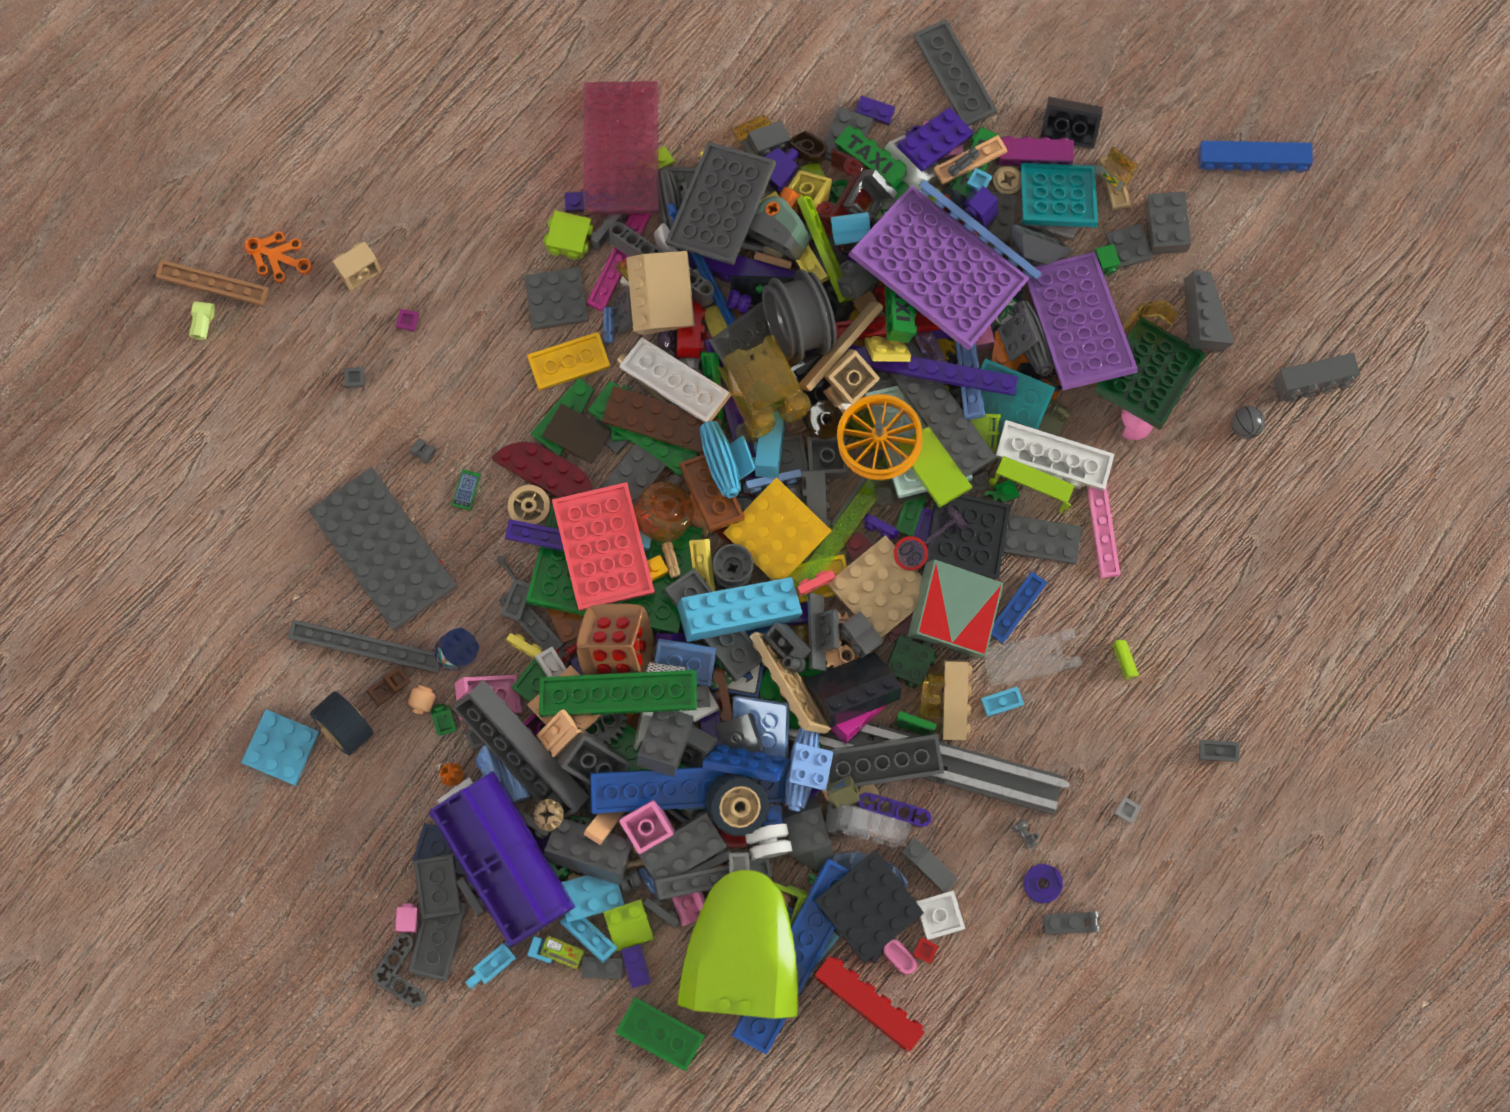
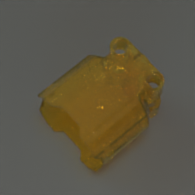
[718,335,811,441]

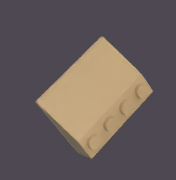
[626,251,695,335]

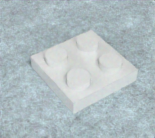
[916,891,965,940]

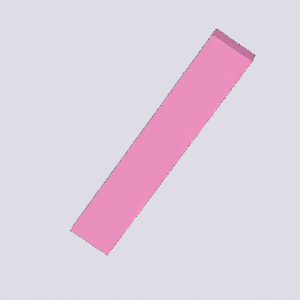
[1086,486,1120,579]

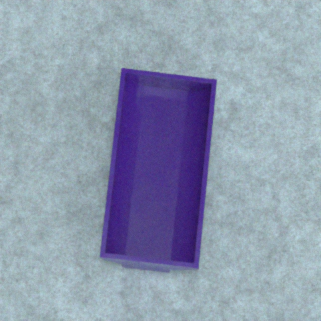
[428,771,575,948]

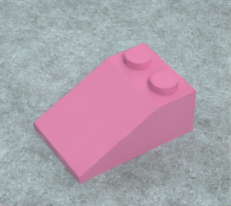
[454,675,522,721]

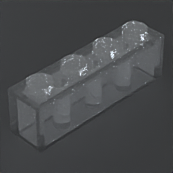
[835,804,912,849]

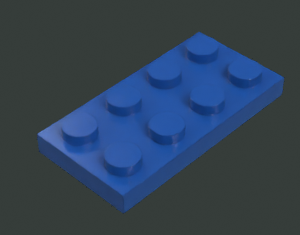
[703,745,791,782]

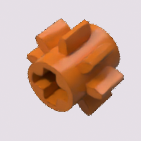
[440,762,464,787]

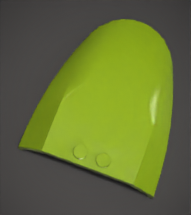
[678,870,799,1019]

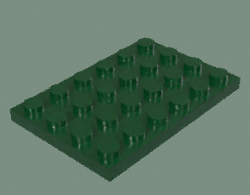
[1094,316,1206,430]

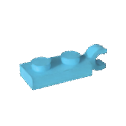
[465,943,516,989]

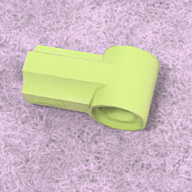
[189,301,215,340]

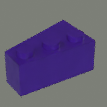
[961,186,999,228]

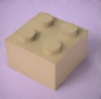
[333,241,382,291]
[824,349,880,404]

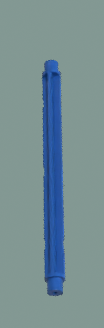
[666,203,735,326]

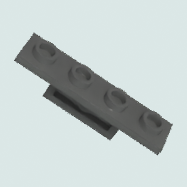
[808,593,840,672]

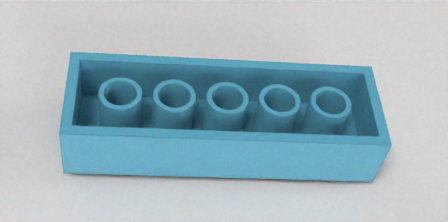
[677,577,802,642]

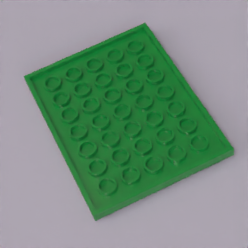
[526,497,703,634]

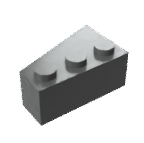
[801,471,830,528]

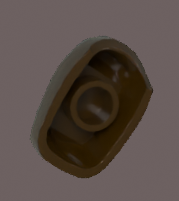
[788,130,827,164]

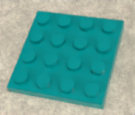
[1020,163,1098,227]
[963,358,1056,446]

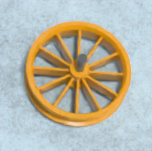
[837,394,922,480]

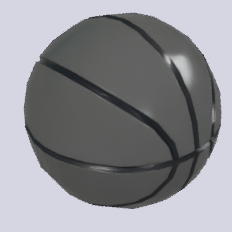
[1231,406,1265,439]

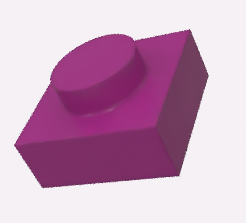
[396,309,420,332]

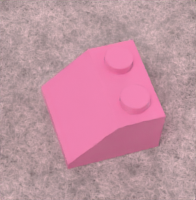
[619,800,675,854]

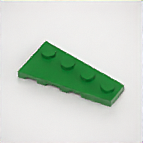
[530,378,594,457]

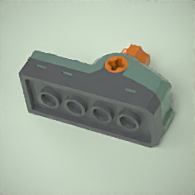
[746,187,812,260]

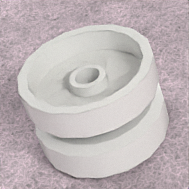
[745,824,792,861]

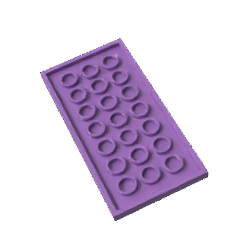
[1023,252,1137,390]

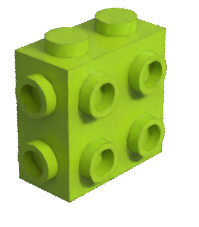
[543,210,594,260]

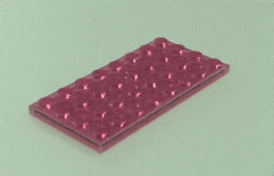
[583,81,659,215]

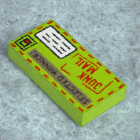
[540,936,584,969]

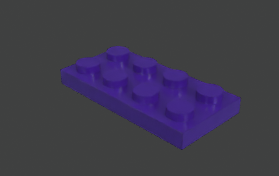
[897,107,974,172]

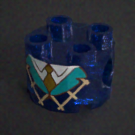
[435,627,480,671]

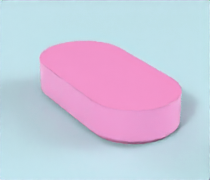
[883,940,917,975]

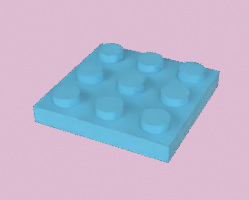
[241,709,320,786]

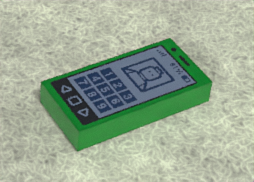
[452,469,481,511]

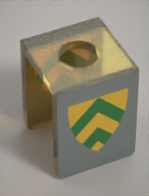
[1095,146,1139,192]

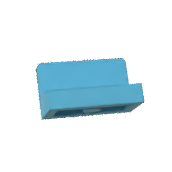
[831,212,870,245]

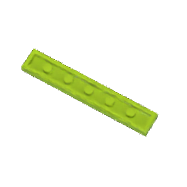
[797,196,853,303]

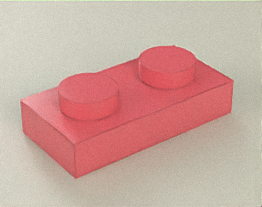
[796,570,836,597]

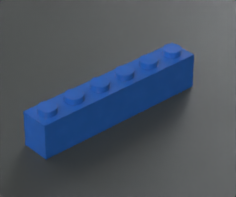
[1198,141,1313,172]

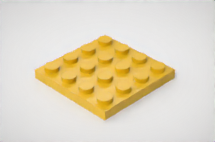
[723,477,832,581]

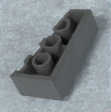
[1184,270,1234,352]

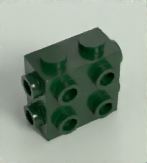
[887,634,937,689]

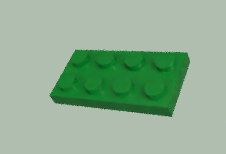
[615,997,705,1072]

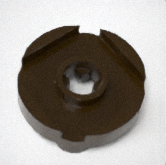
[806,400,843,439]

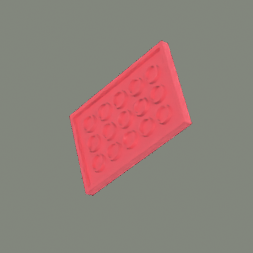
[552,482,655,611]

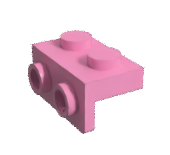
[672,892,705,926]

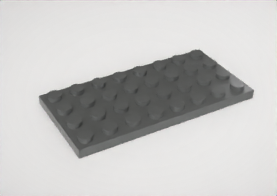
[309,467,457,631]

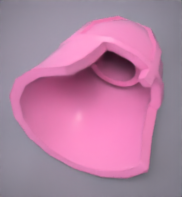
[1121,409,1153,440]

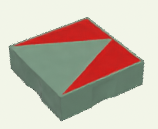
[908,560,1004,659]

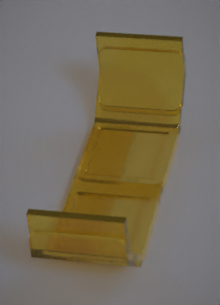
[1093,300,1179,401]

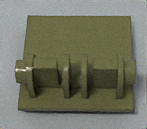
[1038,399,1072,436]

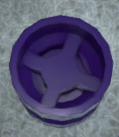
[726,289,751,313]

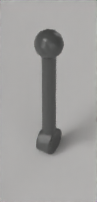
[497,556,518,580]

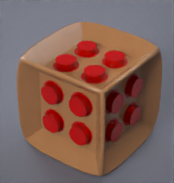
[577,604,654,675]

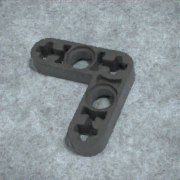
[373,933,426,1007]

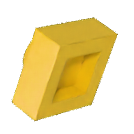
[647,555,669,581]

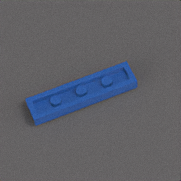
[991,572,1047,645]

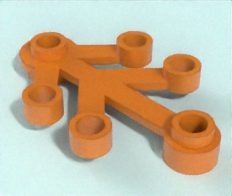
[244,231,312,283]

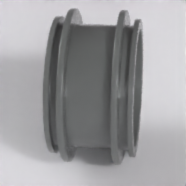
[762,269,837,363]

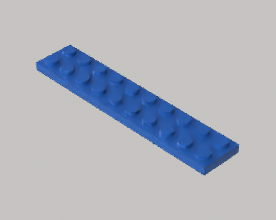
[590,767,787,814]
[731,858,849,1055]

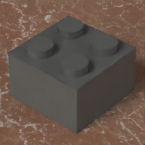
[807,436,848,479]

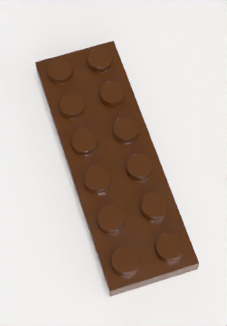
[602,386,722,455]

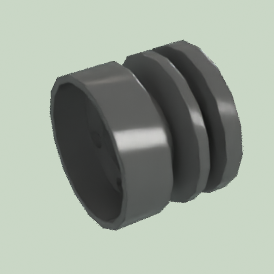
[713,544,754,590]

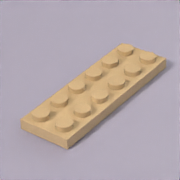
[750,632,831,734]

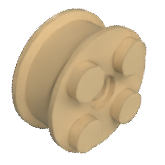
[508,485,551,526]

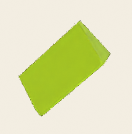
[1112,640,1139,680]

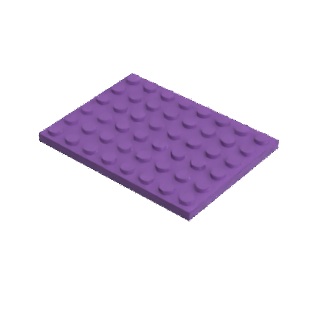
[849,185,1029,351]

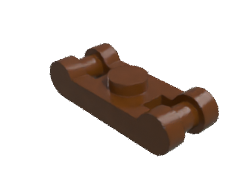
[713,667,732,721]

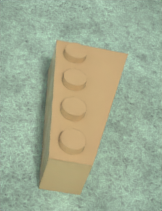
[942,659,972,740]

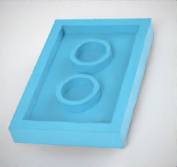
[562,875,624,923]

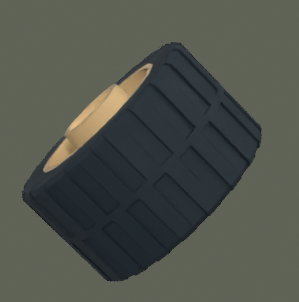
[310,691,374,756]
[705,773,769,836]

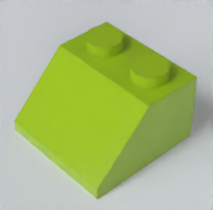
[603,900,654,952]

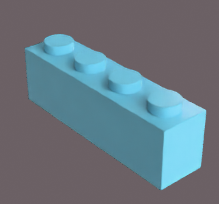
[752,404,787,478]

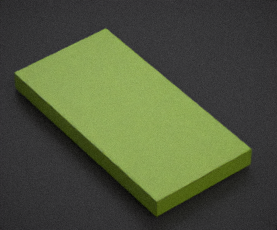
[897,426,972,508]

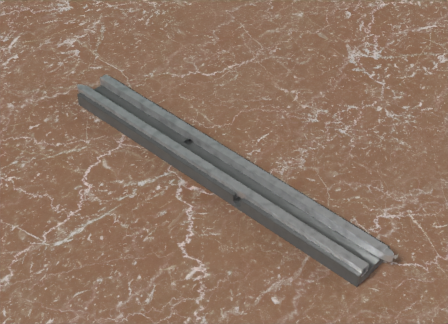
[781,697,1070,815]

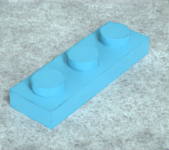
[560,917,617,963]

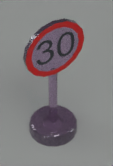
[894,506,968,571]

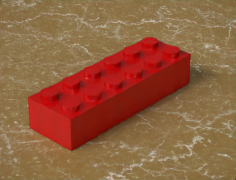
[813,956,925,1053]

